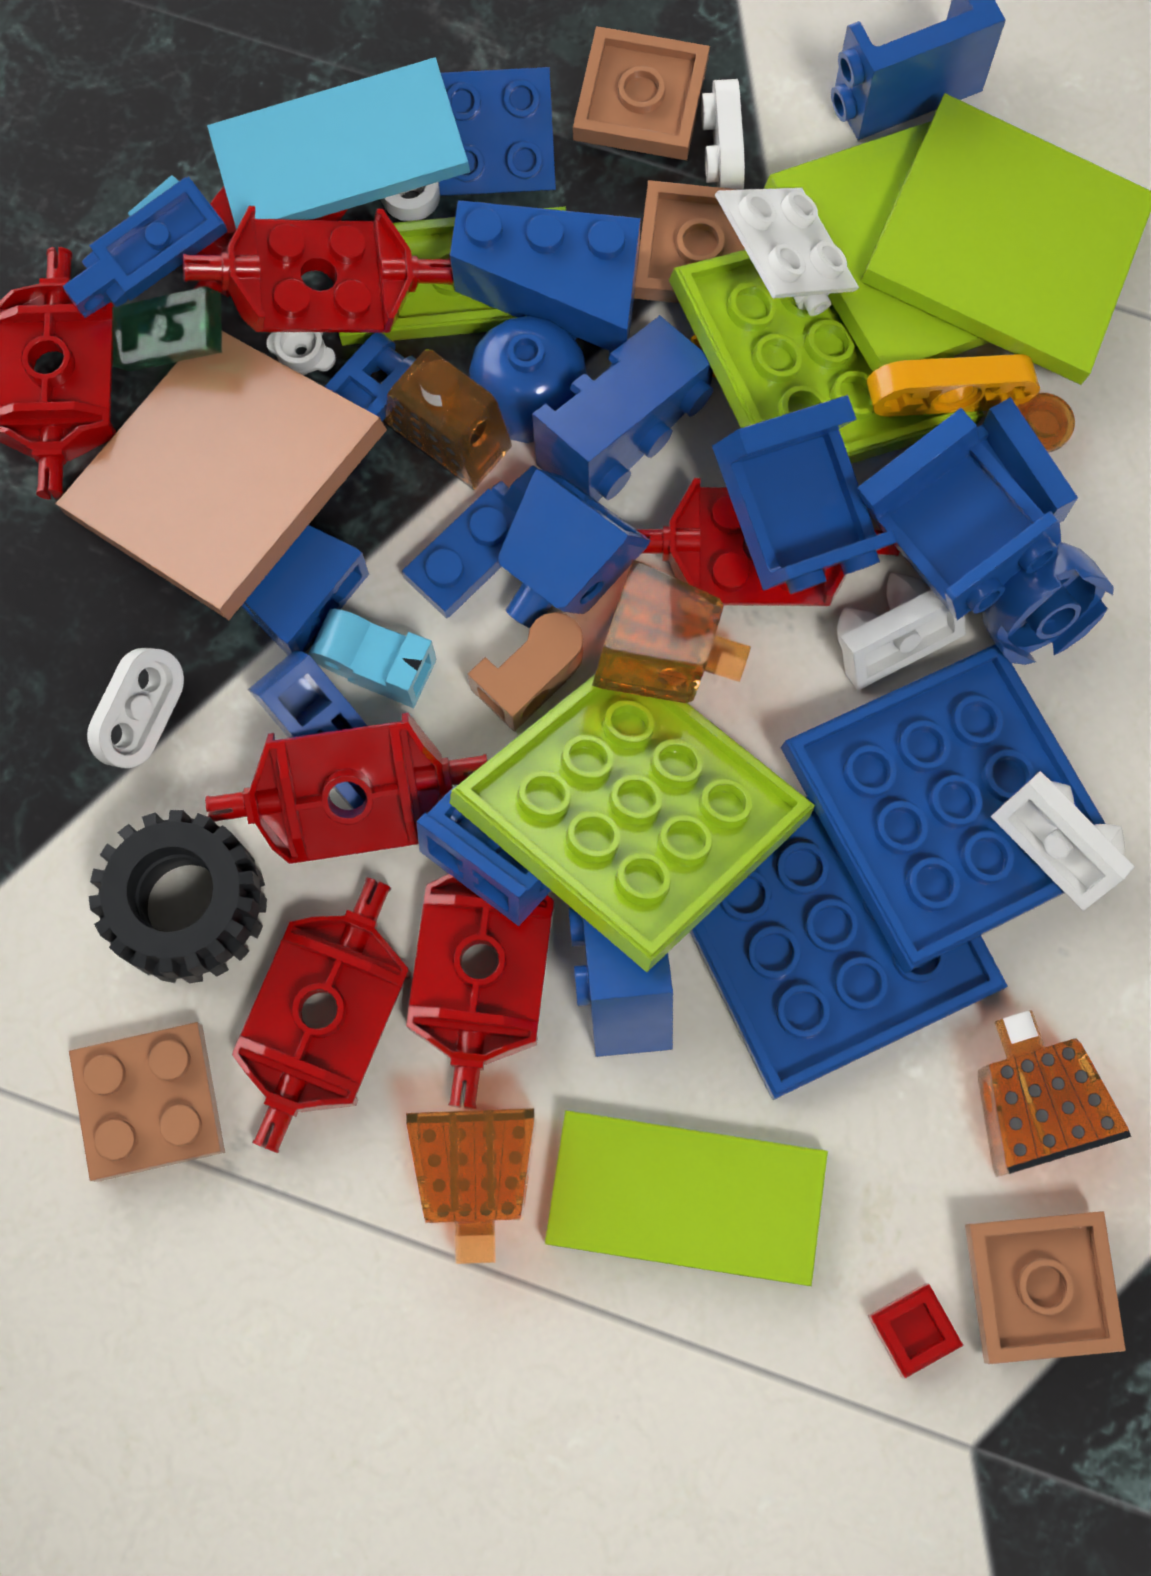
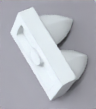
[837,572,966,691]
[991,771,1135,911]

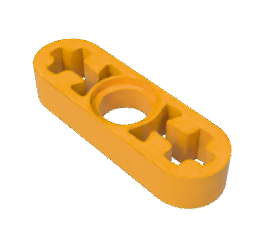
[867,354,1040,417]

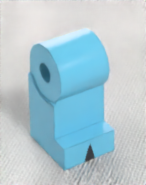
[308,609,437,709]

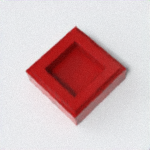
[868,1283,964,1379]

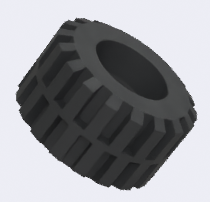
[89,810,267,984]

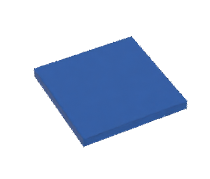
[780,644,1106,974]
[690,797,1008,1100]

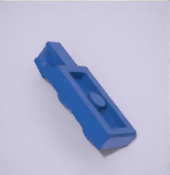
[63,176,228,318]
[402,465,538,619]

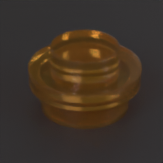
[1017,393,1075,452]

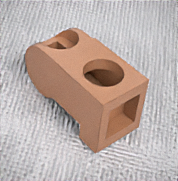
[467,612,584,732]

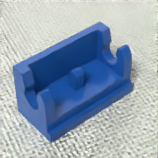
[417,786,551,926]

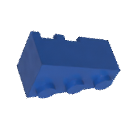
[450,200,641,355]
[532,315,713,502]
[568,907,673,1057]

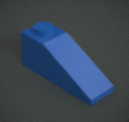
[248,650,368,809]

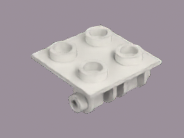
[715,188,859,316]

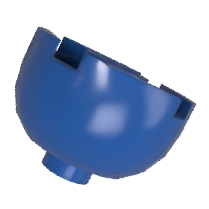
[468,316,588,443]
[982,542,1114,665]

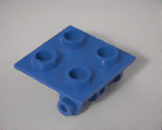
[439,67,556,196]

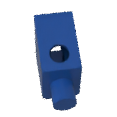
[498,469,651,628]
[241,525,369,655]

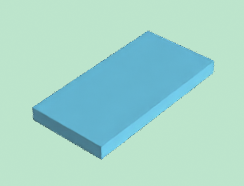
[207,57,470,229]

